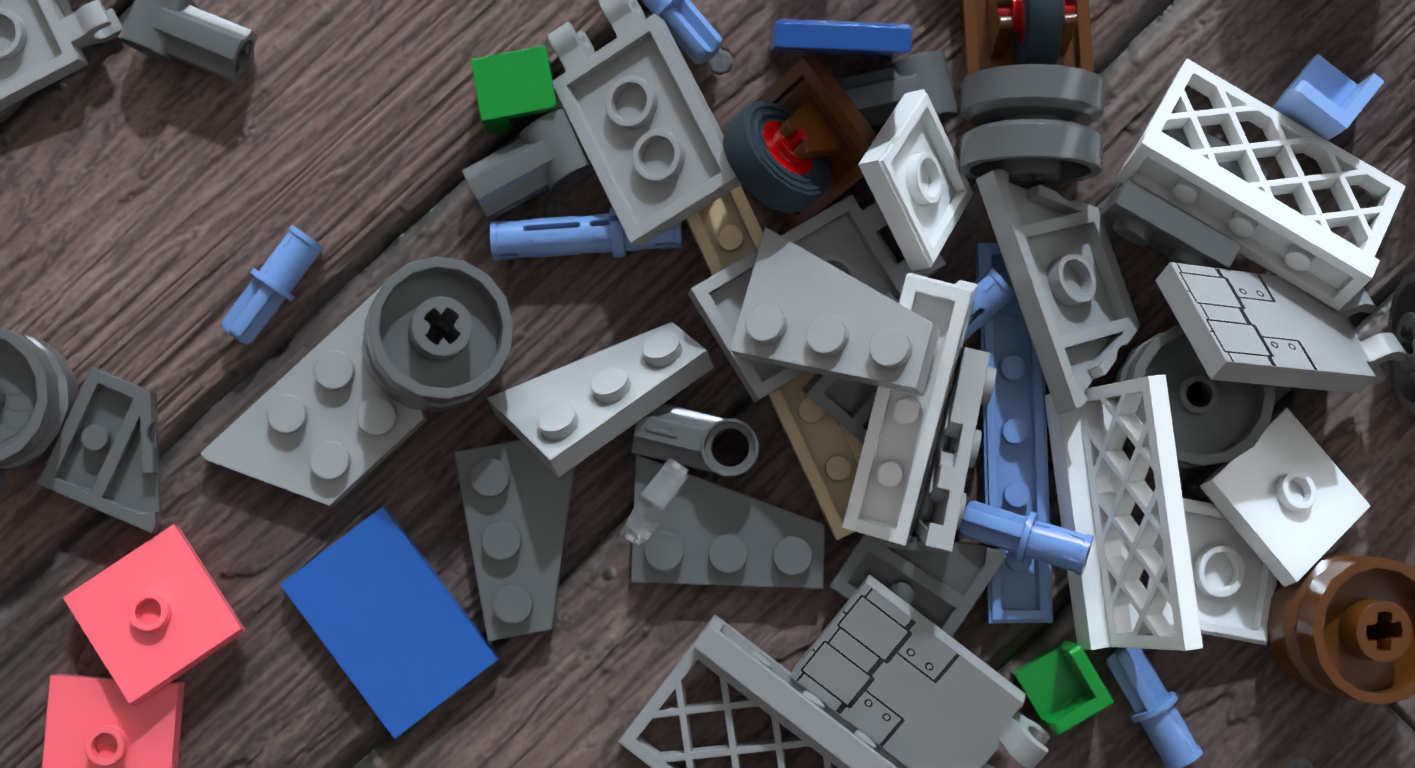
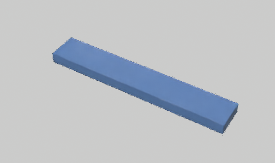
[975,243,1053,623]

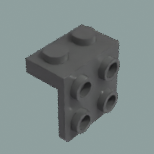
[1100,128,1268,269]

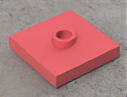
[63,524,246,706]
[42,674,185,768]

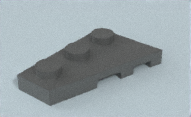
[454,440,575,642]
[631,454,825,589]

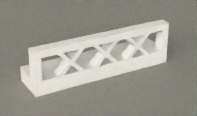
[842,273,979,546]

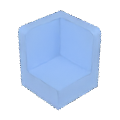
[1272,54,1384,141]

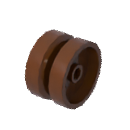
[1267,553,1415,705]

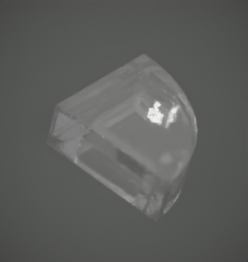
[620,458,689,547]

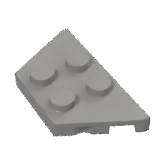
[976,169,1140,415]
[200,287,427,506]

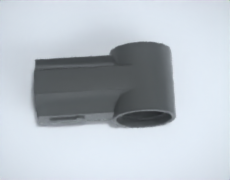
[118,0,257,84]
[837,51,959,130]
[462,109,594,221]
[631,403,761,478]

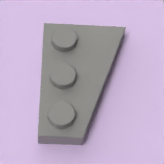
[730,227,940,395]
[487,322,714,478]
[914,347,997,552]

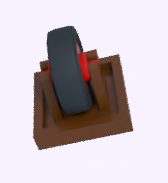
[960,0,1094,78]
[722,52,877,229]

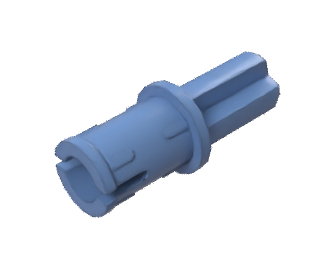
[641,0,723,65]
[221,225,325,345]
[960,501,1094,576]
[1106,648,1203,768]

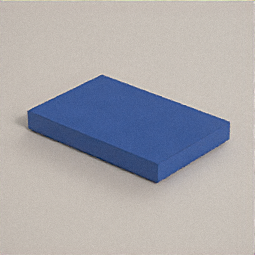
[769,19,913,58]
[280,506,500,739]

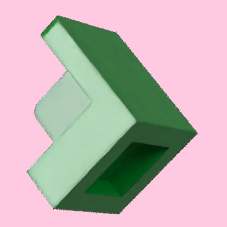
[470,45,557,135]
[1010,640,1114,735]

